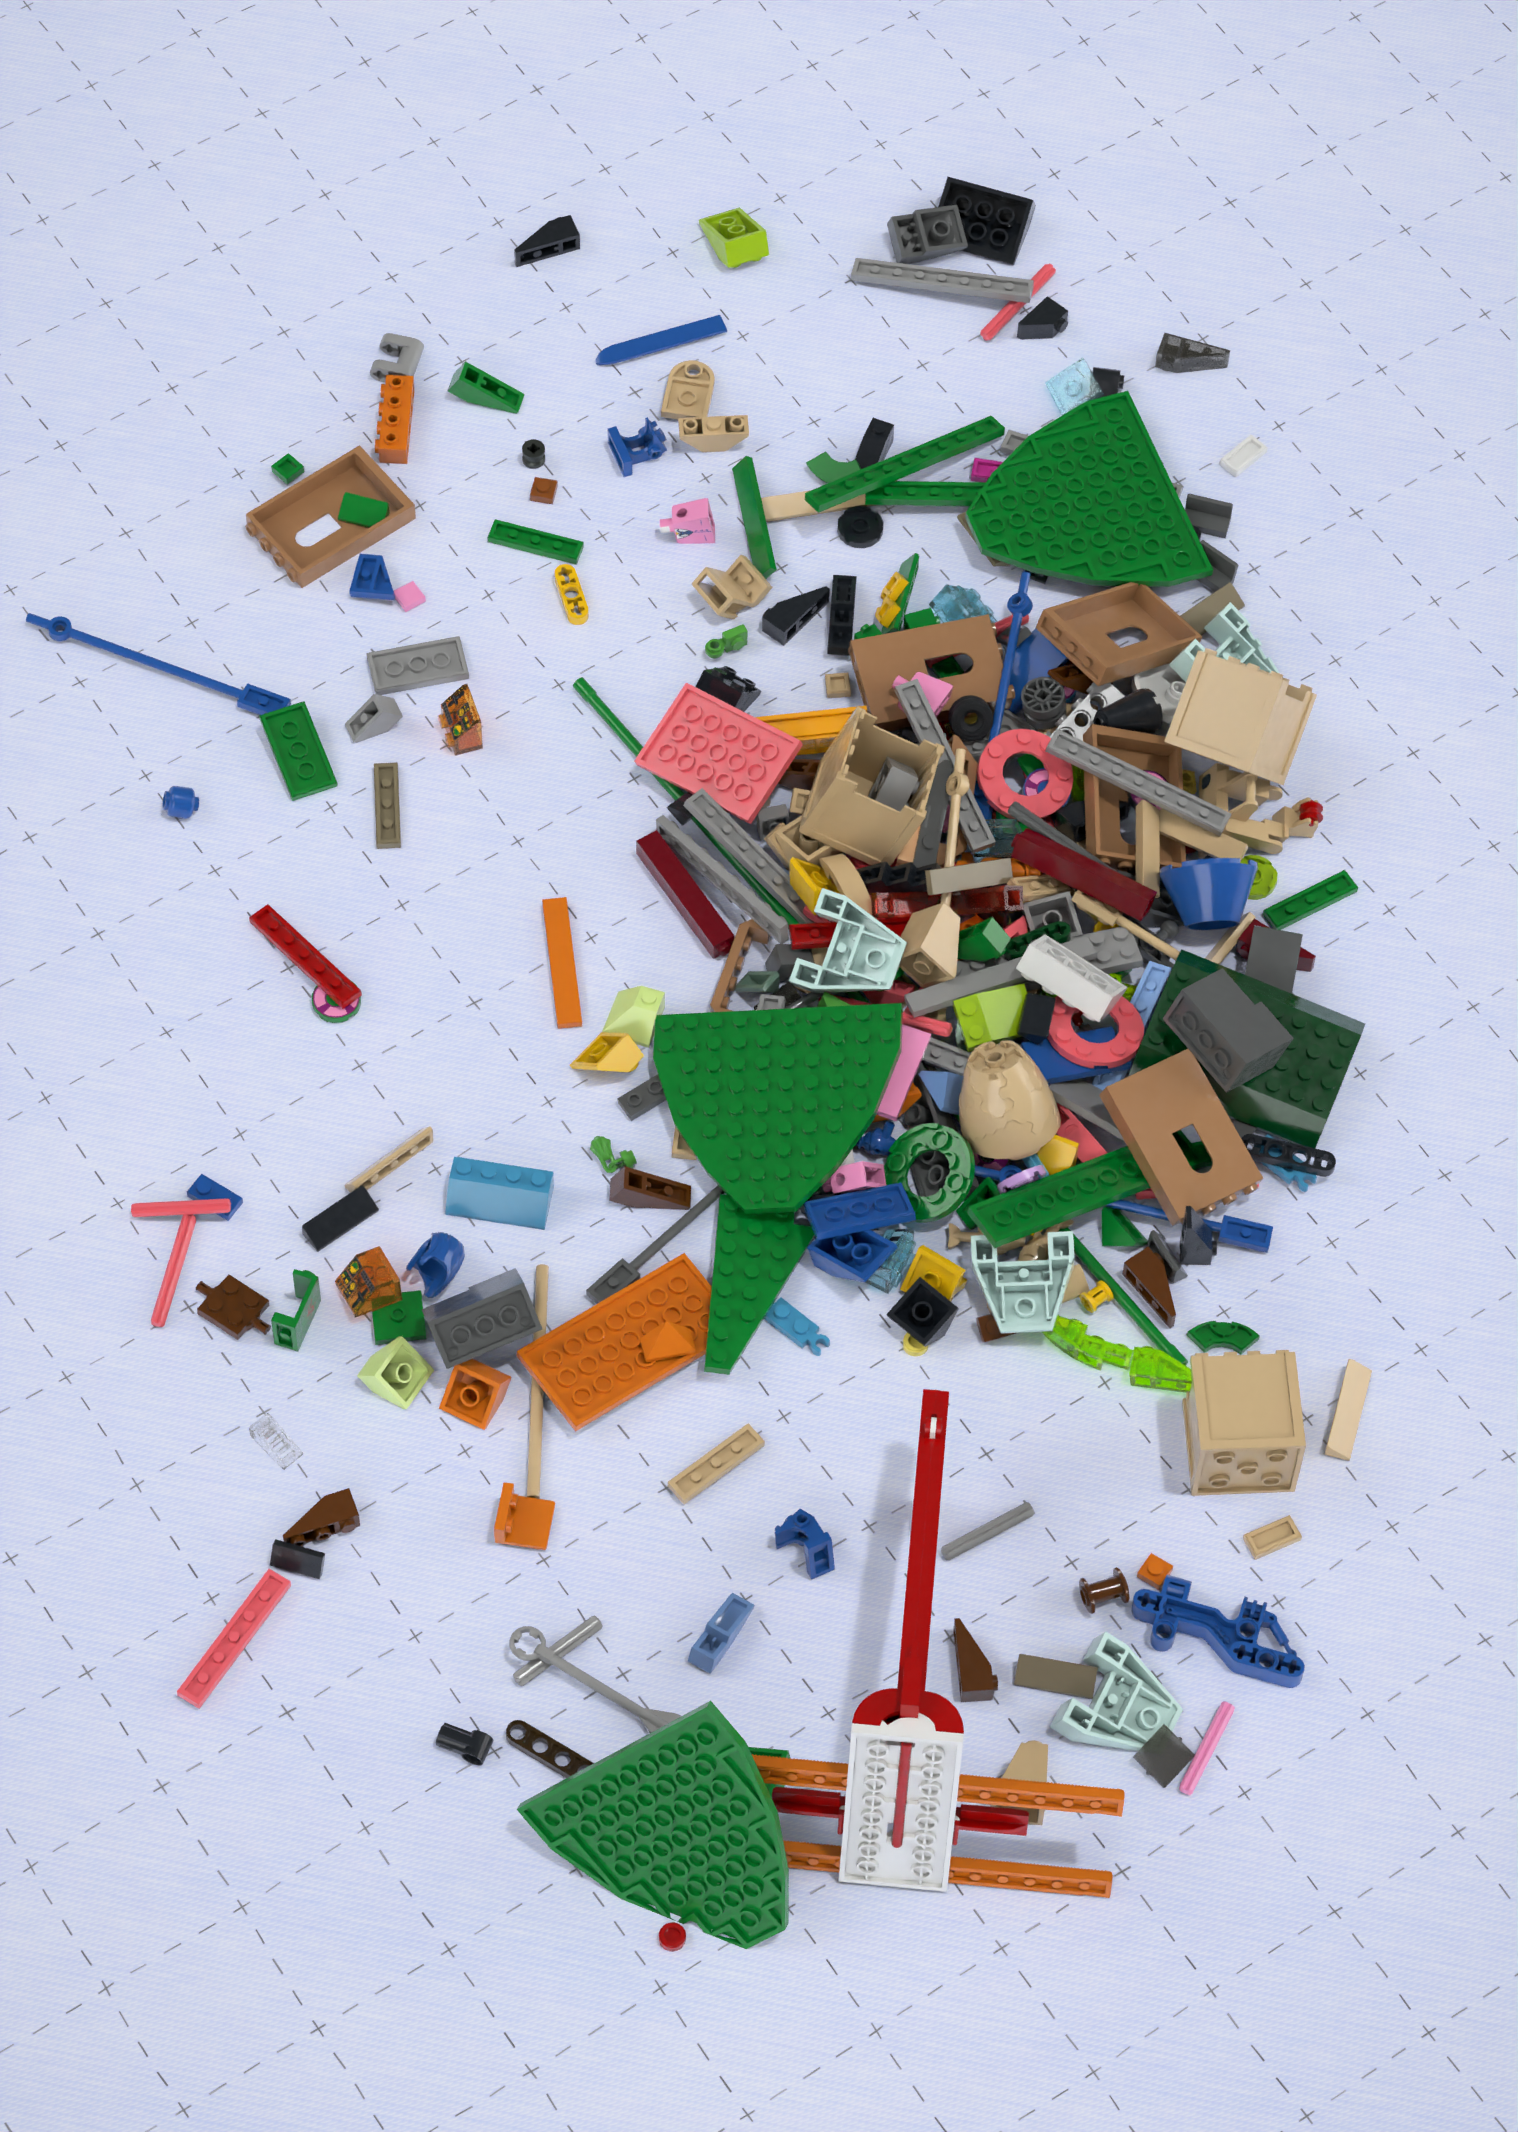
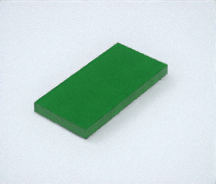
[259,701,338,801]

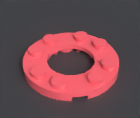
[977,729,1073,821]
[1047,996,1144,1069]

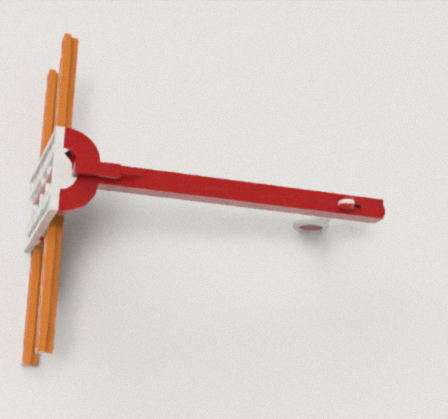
[752,1389,1125,1898]

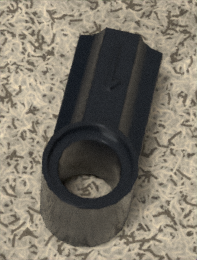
[436,1723,494,1766]

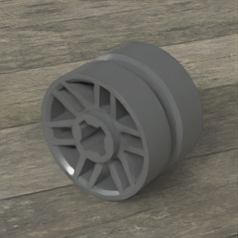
[1021,677,1067,730]

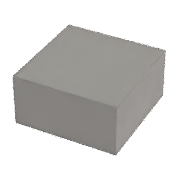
[756,804,789,841]

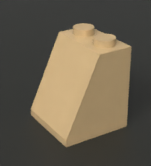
[899,902,960,988]
[990,1740,1048,1825]

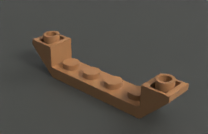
[936,735,978,868]
[710,911,774,1012]

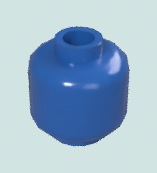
[163,786,199,818]

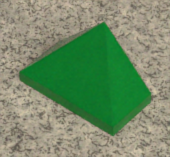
[1102,1207,1148,1246]

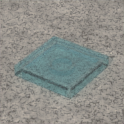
[1045,357,1104,415]

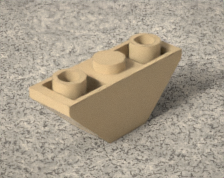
[678,415,749,452]

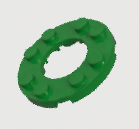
[884,1123,975,1223]

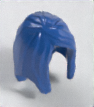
[406,1232,465,1298]

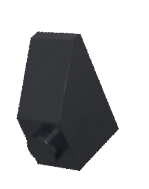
[1017,296,1068,340]

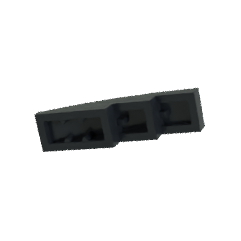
[827,575,857,656]
[856,861,941,895]

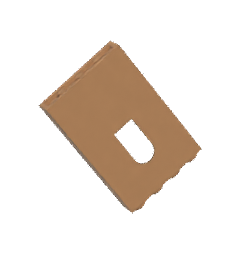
[245,445,416,588]
[1035,582,1202,686]
[848,614,1015,732]
[1083,724,1186,872]
[1099,1049,1264,1226]

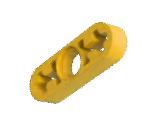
[555,564,589,625]

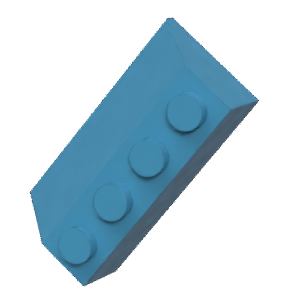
[445,1156,554,1230]

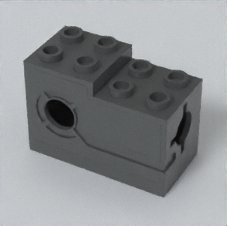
[1163,968,1293,1093]
[422,1268,542,1369]

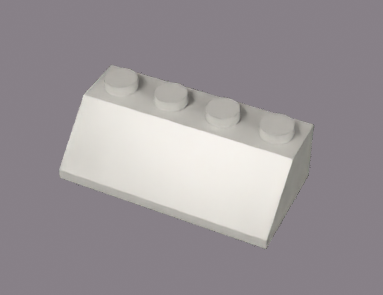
[1016,935,1128,1022]

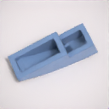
[688,1593,755,1674]

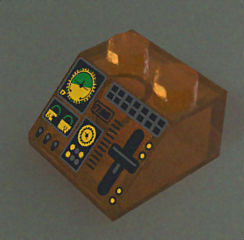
[438,684,483,756]
[335,1246,402,1318]

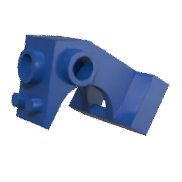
[607,417,667,477]
[774,1509,835,1580]

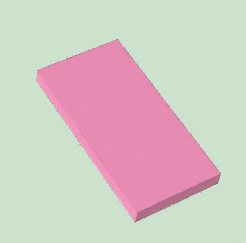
[876,1024,931,1121]

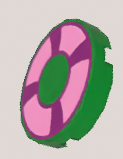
[312,980,361,1023]

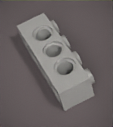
[1045,682,1125,741]

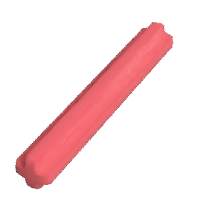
[131,1199,231,1217]

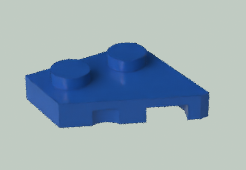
[349,554,395,600]

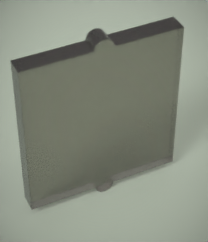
[1133,1724,1195,1788]

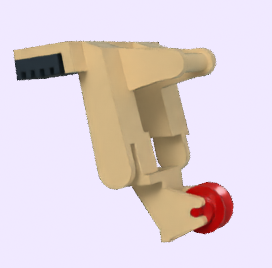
[1198,763,1323,859]

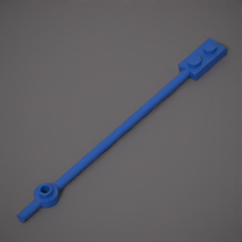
[974,572,1033,827]
[26,613,291,715]
[975,1165,1273,1253]

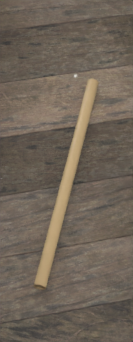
[527,1264,549,1499]

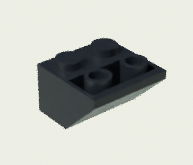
[695,666,762,712]

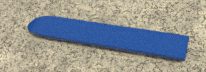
[596,315,727,365]

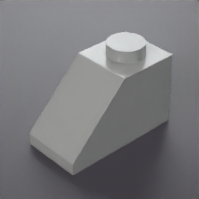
[345,694,403,743]

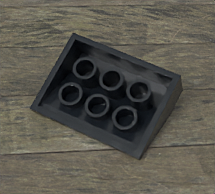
[938,176,1036,265]

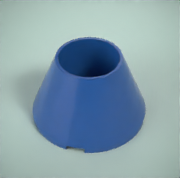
[1159,858,1258,930]

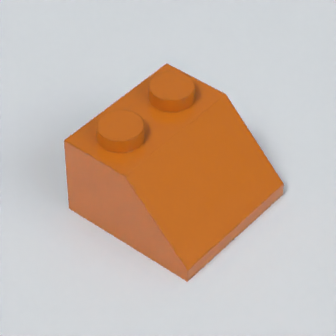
[439,1358,512,1430]

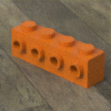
[375,375,415,464]

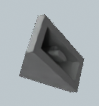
[765,944,815,983]

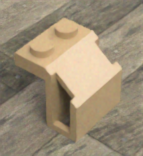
[692,555,773,619]

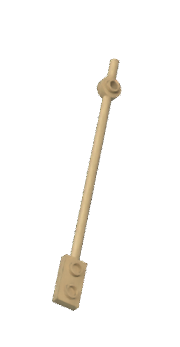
[923,749,970,1034]
[1071,890,1180,961]

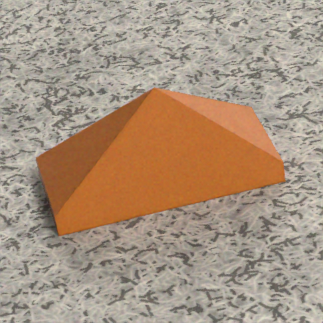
[640,1321,696,1362]

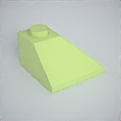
[602,986,665,1048]
[357,1336,434,1409]

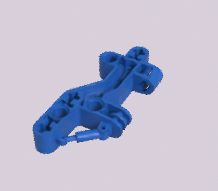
[1131,1575,1305,1688]

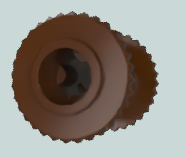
[1079,1567,1130,1614]

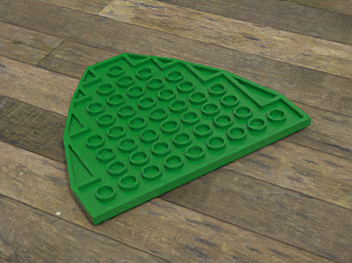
[965,391,1213,587]
[653,1003,903,1214]
[516,1701,789,1949]

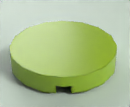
[1240,855,1278,900]

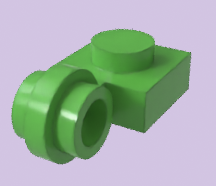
[705,624,748,659]

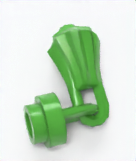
[590,1136,637,1173]

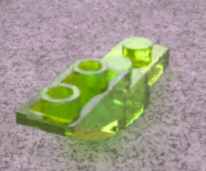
[1042,1315,1134,1371]

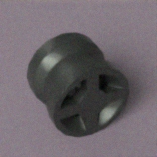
[522,439,545,469]

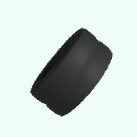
[948,695,993,741]

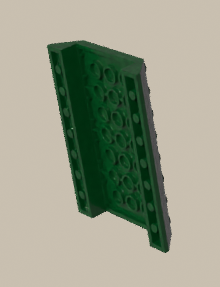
[1128,949,1366,1148]

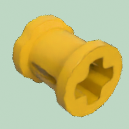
[1079,1280,1113,1313]

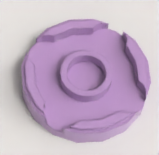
[997,1165,1046,1194]

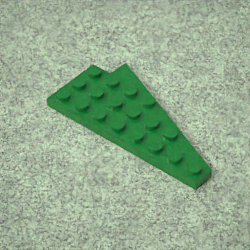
[704,1194,815,1375]

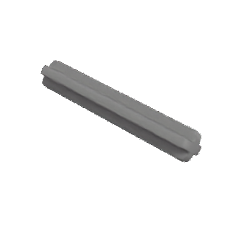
[941,1502,1034,1560]
[513,1615,603,1686]

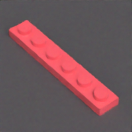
[177,1569,291,1709]

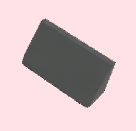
[1147,1230,1188,1283]

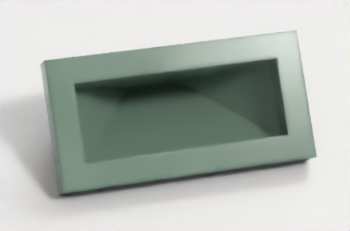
[735,971,780,993]

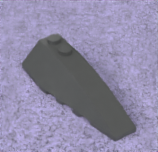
[904,1063,979,1200]

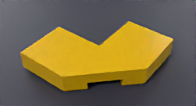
[875,571,909,628]

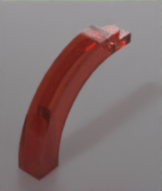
[871,886,1024,919]

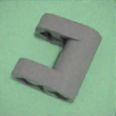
[370,333,424,382]

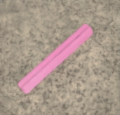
[1179,1701,1235,1795]

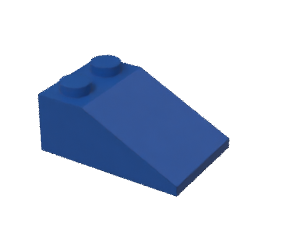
[807,1230,898,1283]

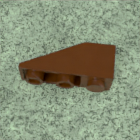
[282,1488,360,1547]

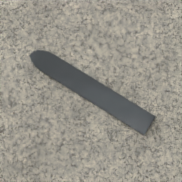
[905,760,952,904]

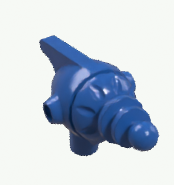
[854,1121,896,1156]

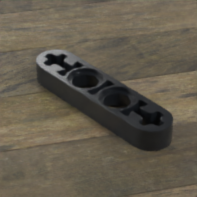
[1241,1134,1336,1177]

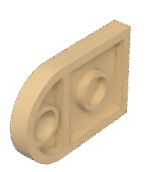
[661,360,715,420]

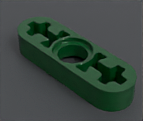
[1005,921,1071,961]

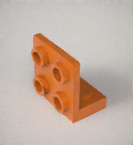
[494,1482,555,1550]

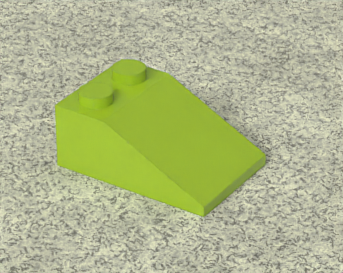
[698,207,769,268]
[953,984,1027,1052]

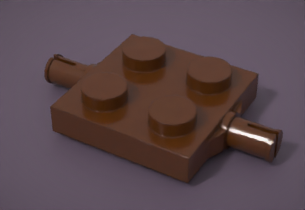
[196,1274,271,1340]

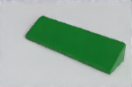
[881,553,920,634]

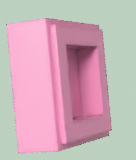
[394,581,426,612]

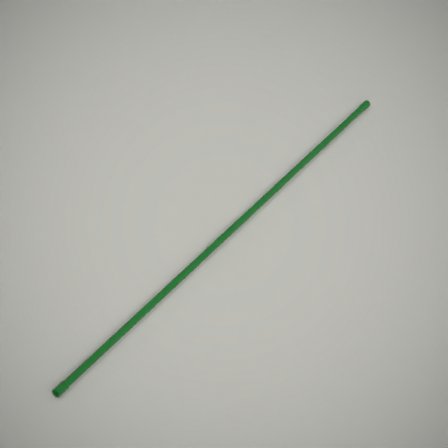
[573,677,1188,1371]

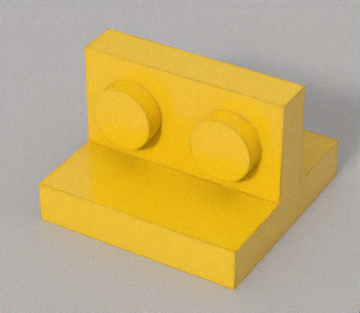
[900,1245,968,1301]

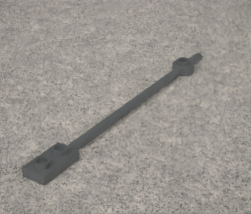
[617,992,843,1121]
[586,1185,725,1304]

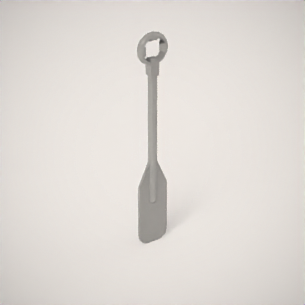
[509,1626,681,1733]

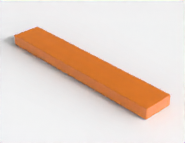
[542,897,582,1029]

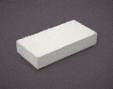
[1219,434,1268,478]

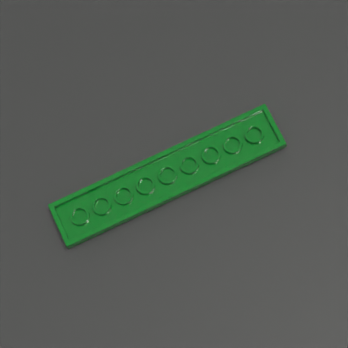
[967,1130,1206,1249]

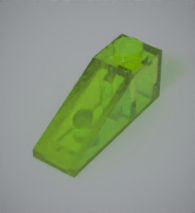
[1129,1346,1192,1393]

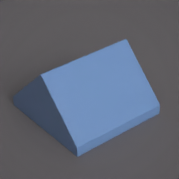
[919,1071,963,1115]

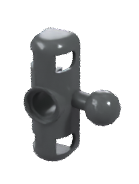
[1119,917,1179,969]

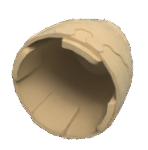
[959,1040,1061,1160]

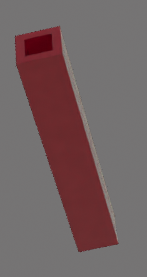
[1011,828,1157,921]
[636,830,734,959]

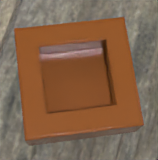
[530,477,558,505]

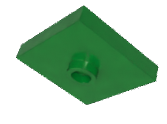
[370,1290,427,1345]

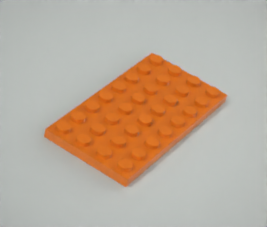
[516,1253,711,1432]

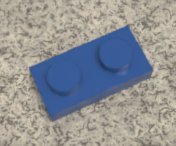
[187,1173,243,1221]

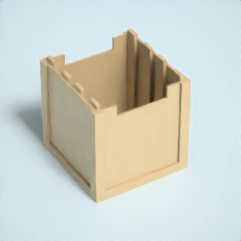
[1164,648,1317,785]
[798,706,945,866]
[1182,1350,1306,1496]

